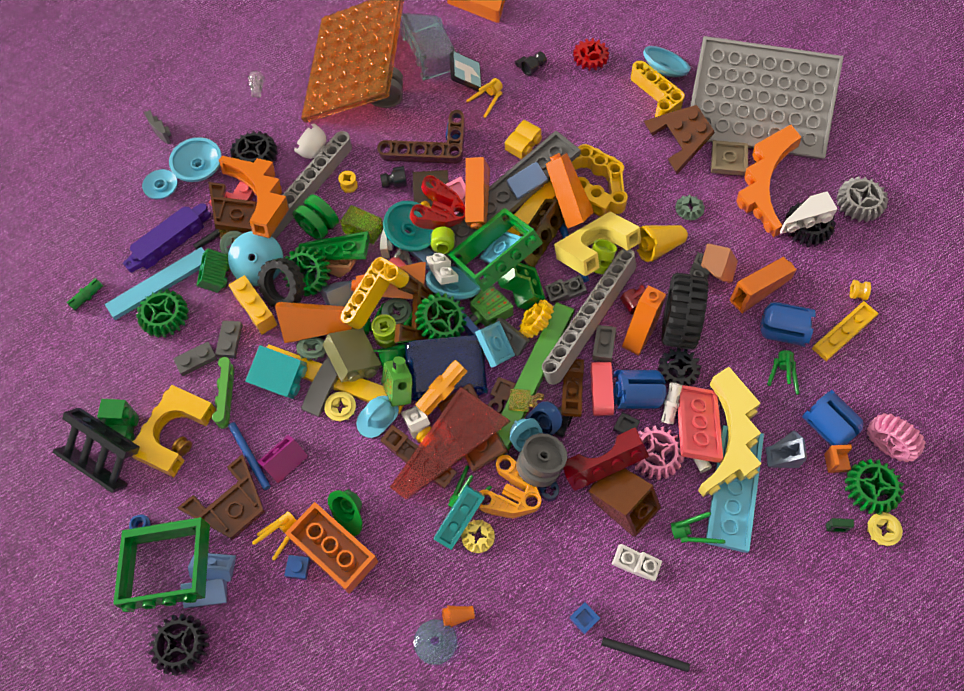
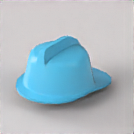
[356,396,399,438]
[510,418,543,452]

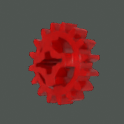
[573,38,609,71]

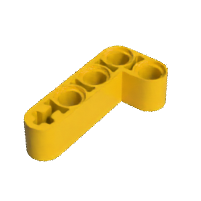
[631,61,685,117]
[341,257,409,329]

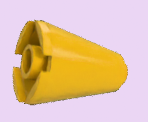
[637,225,688,262]

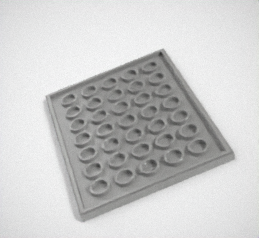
[691,36,844,160]

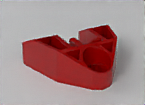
[410,175,465,230]

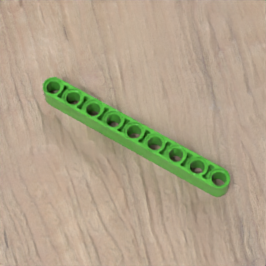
[495,302,575,455]

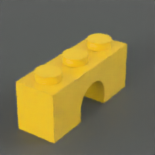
[229,275,278,335]

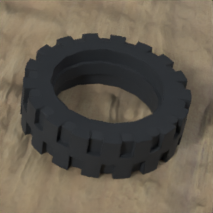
[258,258,305,308]

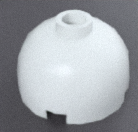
[294,123,327,159]

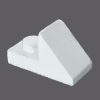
[401,406,430,439]

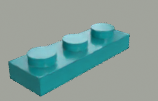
[434,485,485,550]

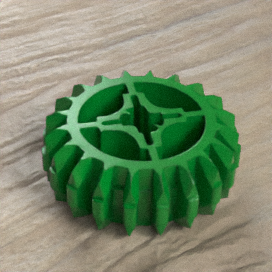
[281,246,332,296]
[136,289,189,338]
[415,292,467,345]
[844,459,905,515]

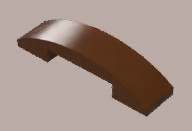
[561,359,584,417]
[380,425,457,489]

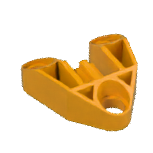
[479,455,541,519]

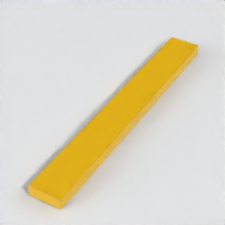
[267,344,404,414]

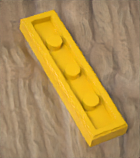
[812,301,879,362]

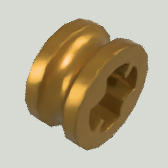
[172,436,192,457]

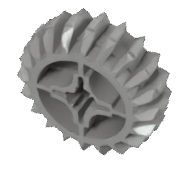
[836,176,888,223]

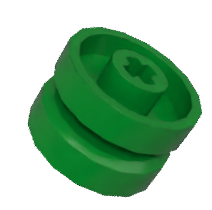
[292,194,339,240]

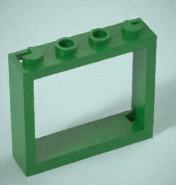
[448,208,543,292]
[113,517,210,613]

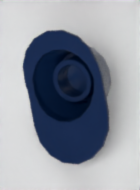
[525,401,563,436]

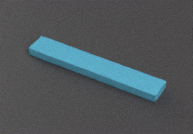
[105,247,205,320]

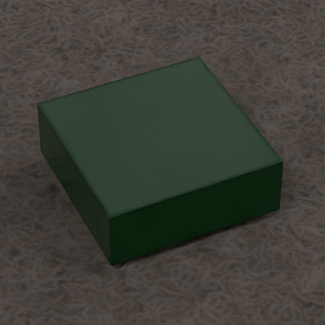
[826,518,854,533]

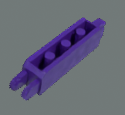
[123,203,211,273]

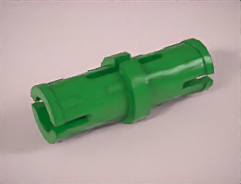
[66,278,104,311]

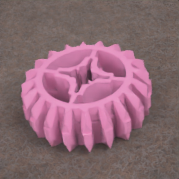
[867,413,926,462]
[634,425,684,480]

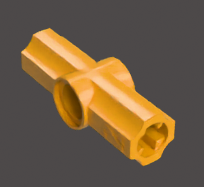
[415,360,468,416]

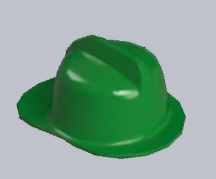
[373,342,418,368]
[328,489,363,537]

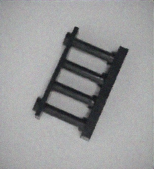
[52,407,140,493]

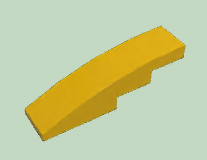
[507,182,557,236]

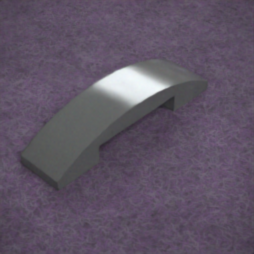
[301,357,339,417]

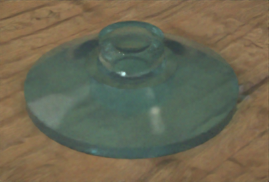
[414,619,457,665]

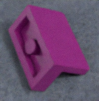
[258,435,308,483]

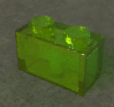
[340,205,383,244]

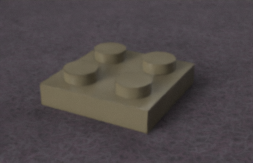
[711,140,748,176]

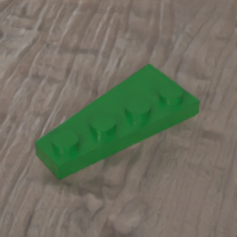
[299,231,370,260]

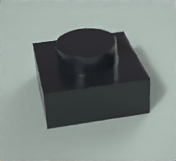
[613,412,640,434]

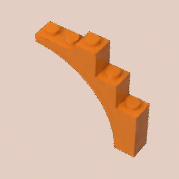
[736,125,801,237]
[219,156,289,238]

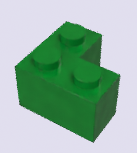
[498,263,546,310]
[97,398,139,441]

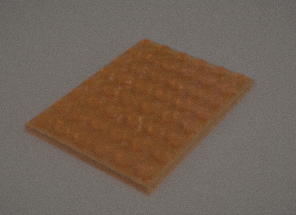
[301,0,404,123]

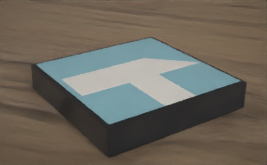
[449,51,482,92]

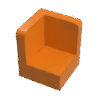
[824,445,852,473]

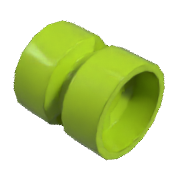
[592,239,617,274]
[371,314,396,348]

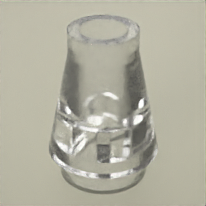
[248,71,265,98]

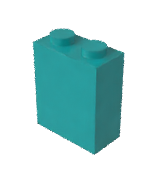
[245,345,307,399]

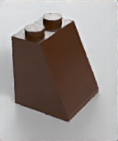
[588,468,661,537]

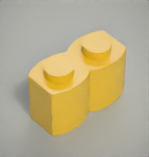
[505,120,542,160]

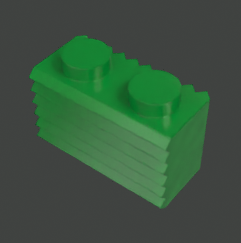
[196,248,229,293]

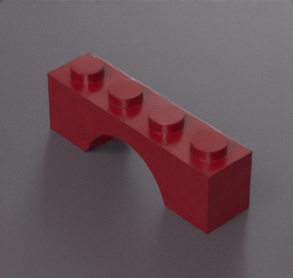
[563,427,650,491]

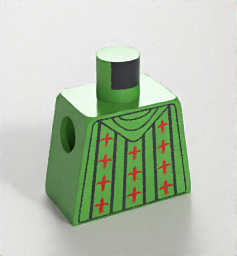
[469,285,513,327]
[381,356,412,407]

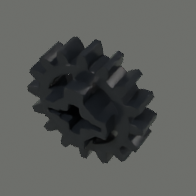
[657,348,701,386]

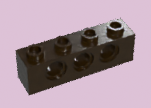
[520,199,565,267]

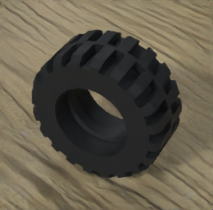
[661,273,708,350]

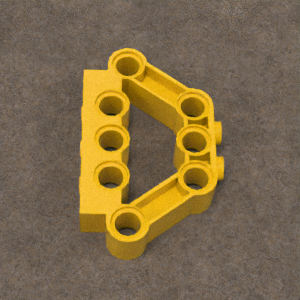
[549,144,628,217]

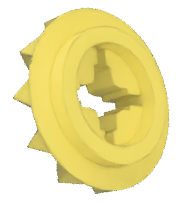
[325,392,356,422]
[867,512,903,547]
[461,520,495,553]

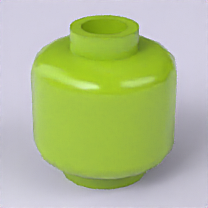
[431,226,455,254]

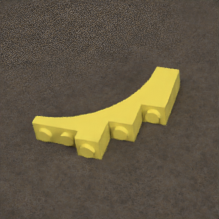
[698,367,761,497]

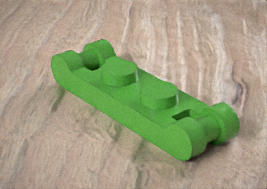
[212,357,235,429]

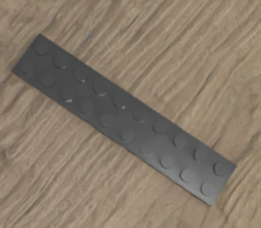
[428,131,581,265]

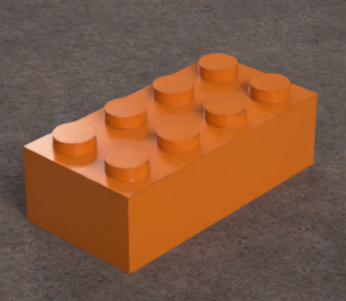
[285,502,378,594]

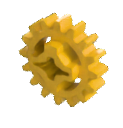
[519,299,554,338]

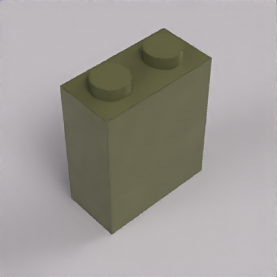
[323,328,381,382]

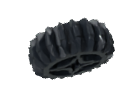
[230,130,278,163]
[784,200,836,247]
[148,614,209,676]

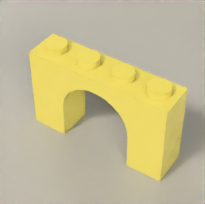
[554,212,641,276]

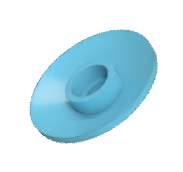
[142,169,178,199]

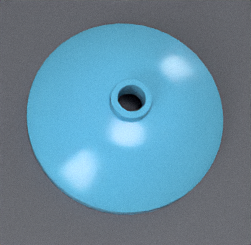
[643,46,690,77]
[169,138,222,182]
[228,231,284,286]
[425,266,481,300]

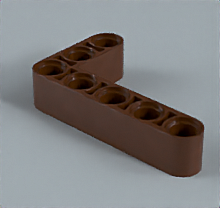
[377,110,465,164]

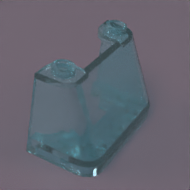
[398,13,459,81]

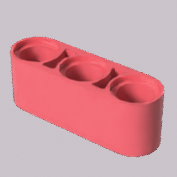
[591,362,614,416]

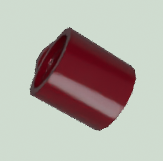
[620,284,646,315]

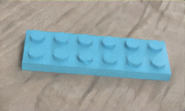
[705,425,764,553]

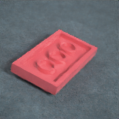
[678,385,723,463]

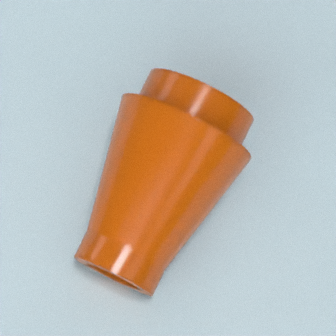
[442,605,475,628]

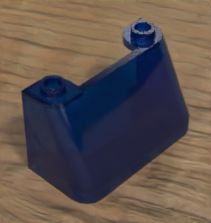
[405,335,488,402]

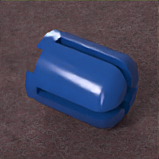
[760,302,816,347]
[613,370,667,409]
[802,390,864,446]

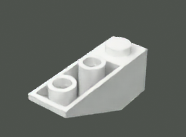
[780,191,837,234]

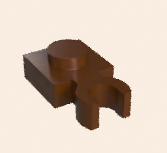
[488,377,516,414]

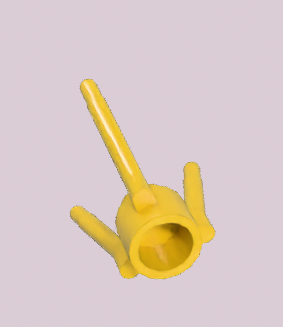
[466,78,503,118]
[252,511,297,560]

